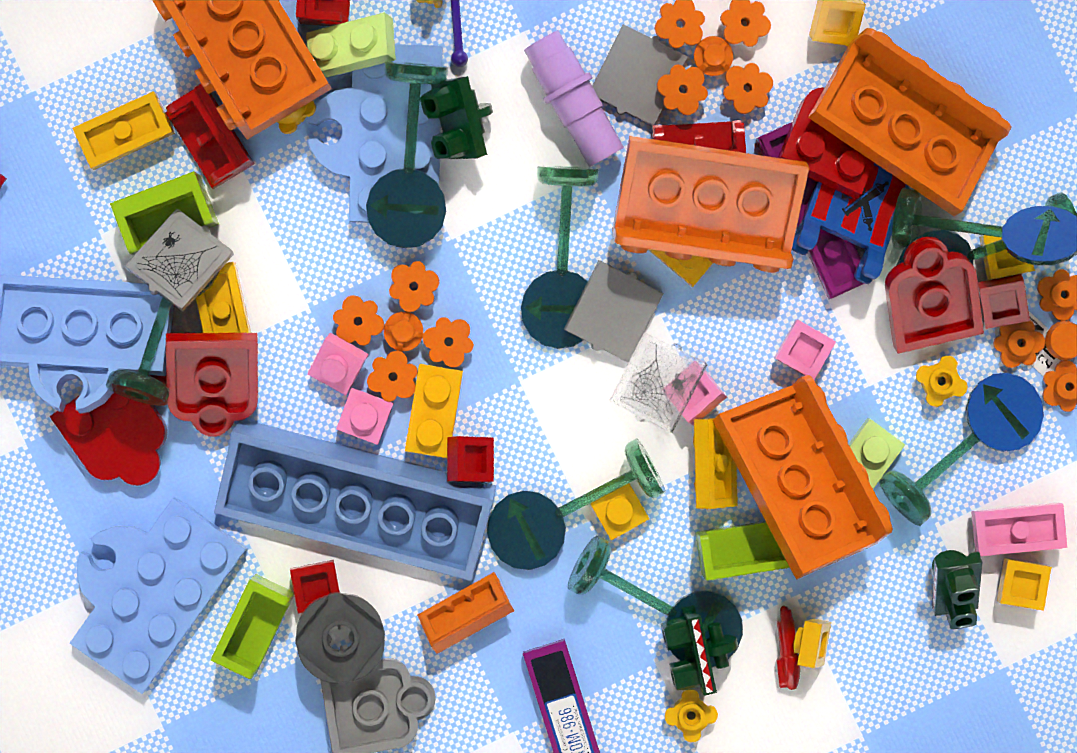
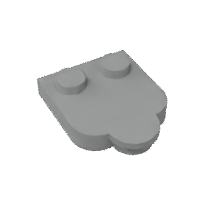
[320,658,436,753]

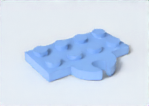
[307,44,443,223]
[0,275,174,414]
[69,497,247,694]

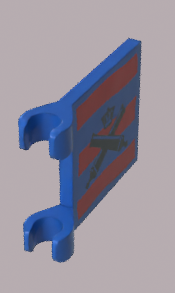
[792,163,909,284]

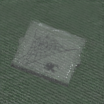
[609,332,708,433]

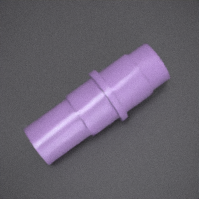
[524,30,624,167]

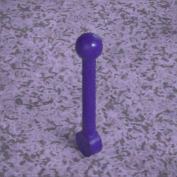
[451,0,468,67]

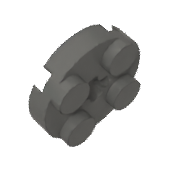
[295,592,385,683]

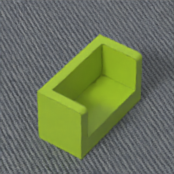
[110,171,219,255]
[695,521,790,581]
[210,574,294,679]

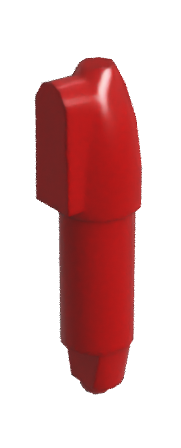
[777,605,801,690]

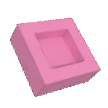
[774,320,836,380]
[307,333,369,396]
[663,361,727,426]
[336,388,394,445]

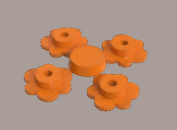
[654,0,773,116]
[333,261,474,402]
[993,269,1077,412]

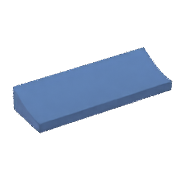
[214,419,496,581]

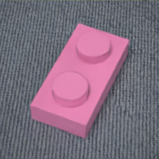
[971,503,1068,556]

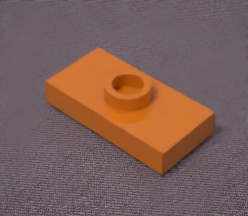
[417,572,515,654]

